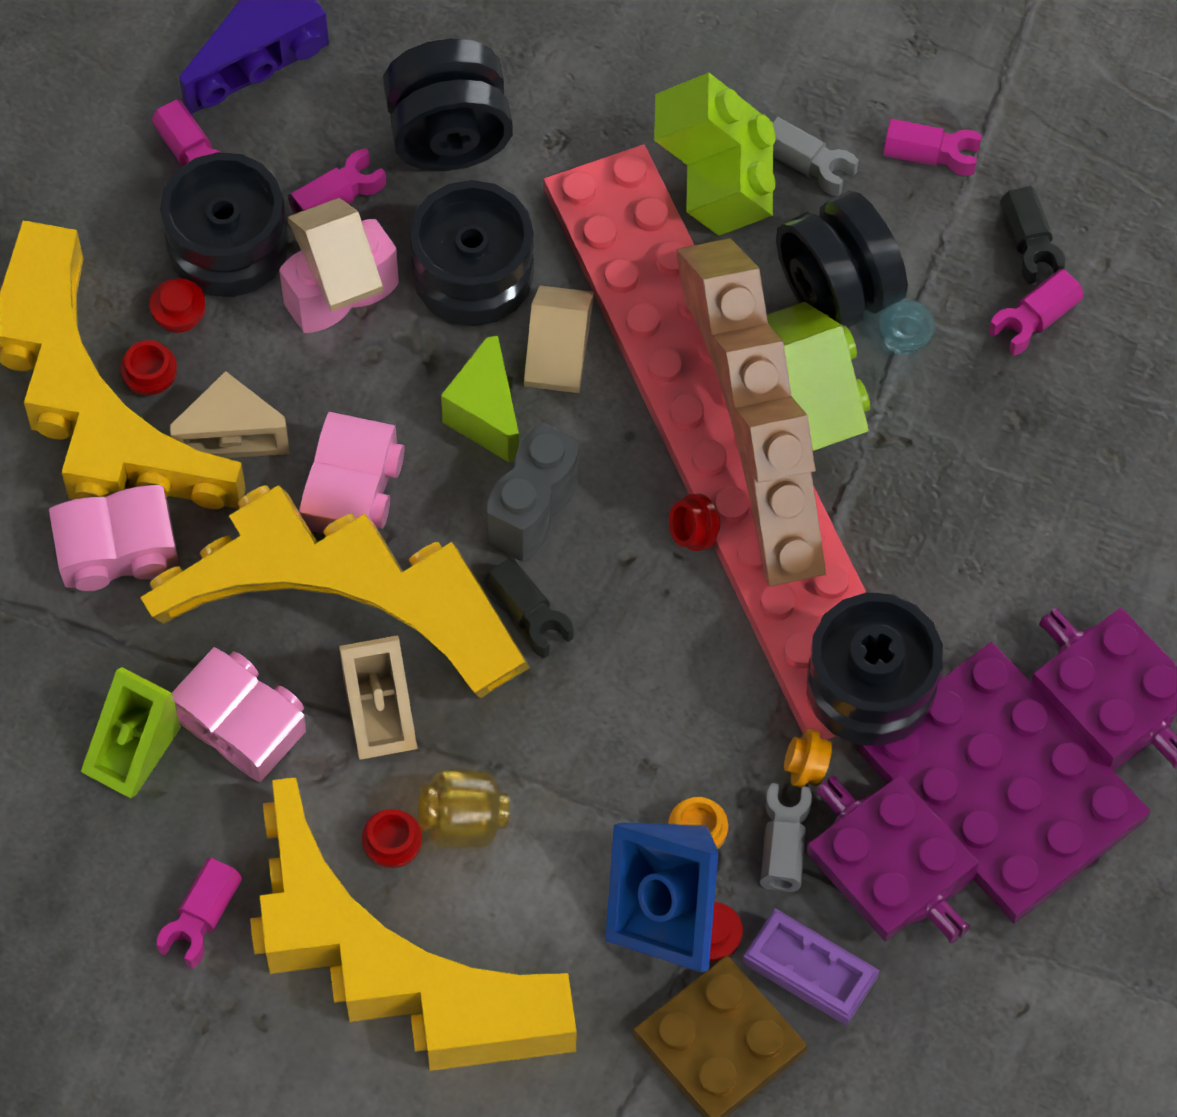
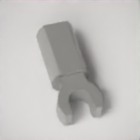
[773,117,859,196]
[760,783,812,892]

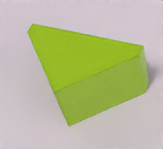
[441,336,519,462]
[81,667,181,799]

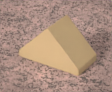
[288,198,383,312]
[524,285,594,393]
[170,371,290,458]
[339,635,418,760]

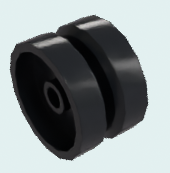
[383,38,513,172]
[160,152,289,297]
[410,180,534,326]
[776,190,908,328]
[806,592,943,746]

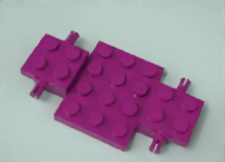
[807,607,1177,944]

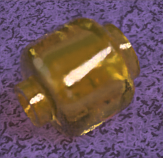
[418,769,510,849]

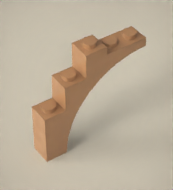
[676,238,826,587]

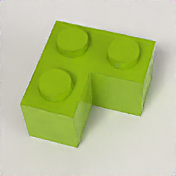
[654,72,776,236]
[767,302,870,451]

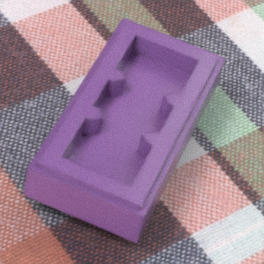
[742,908,880,1026]

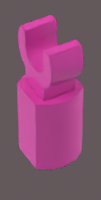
[152,99,222,166]
[883,119,982,176]
[288,148,386,214]
[989,269,1083,356]
[156,858,242,969]

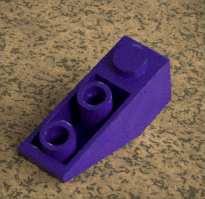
[179,0,329,114]

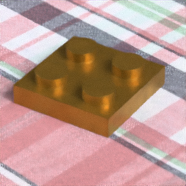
[633,955,808,1117]

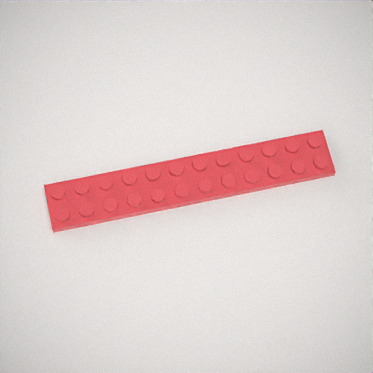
[544,144,866,740]

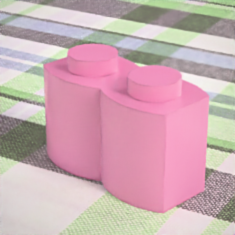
[279,219,399,333]
[299,412,405,534]
[49,485,179,591]
[172,647,306,783]

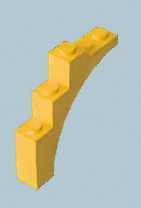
[0,220,246,509]
[140,485,530,698]
[250,777,577,1071]

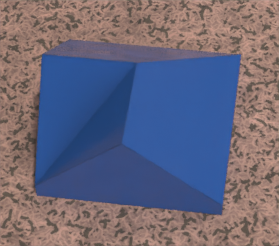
[605,822,718,972]

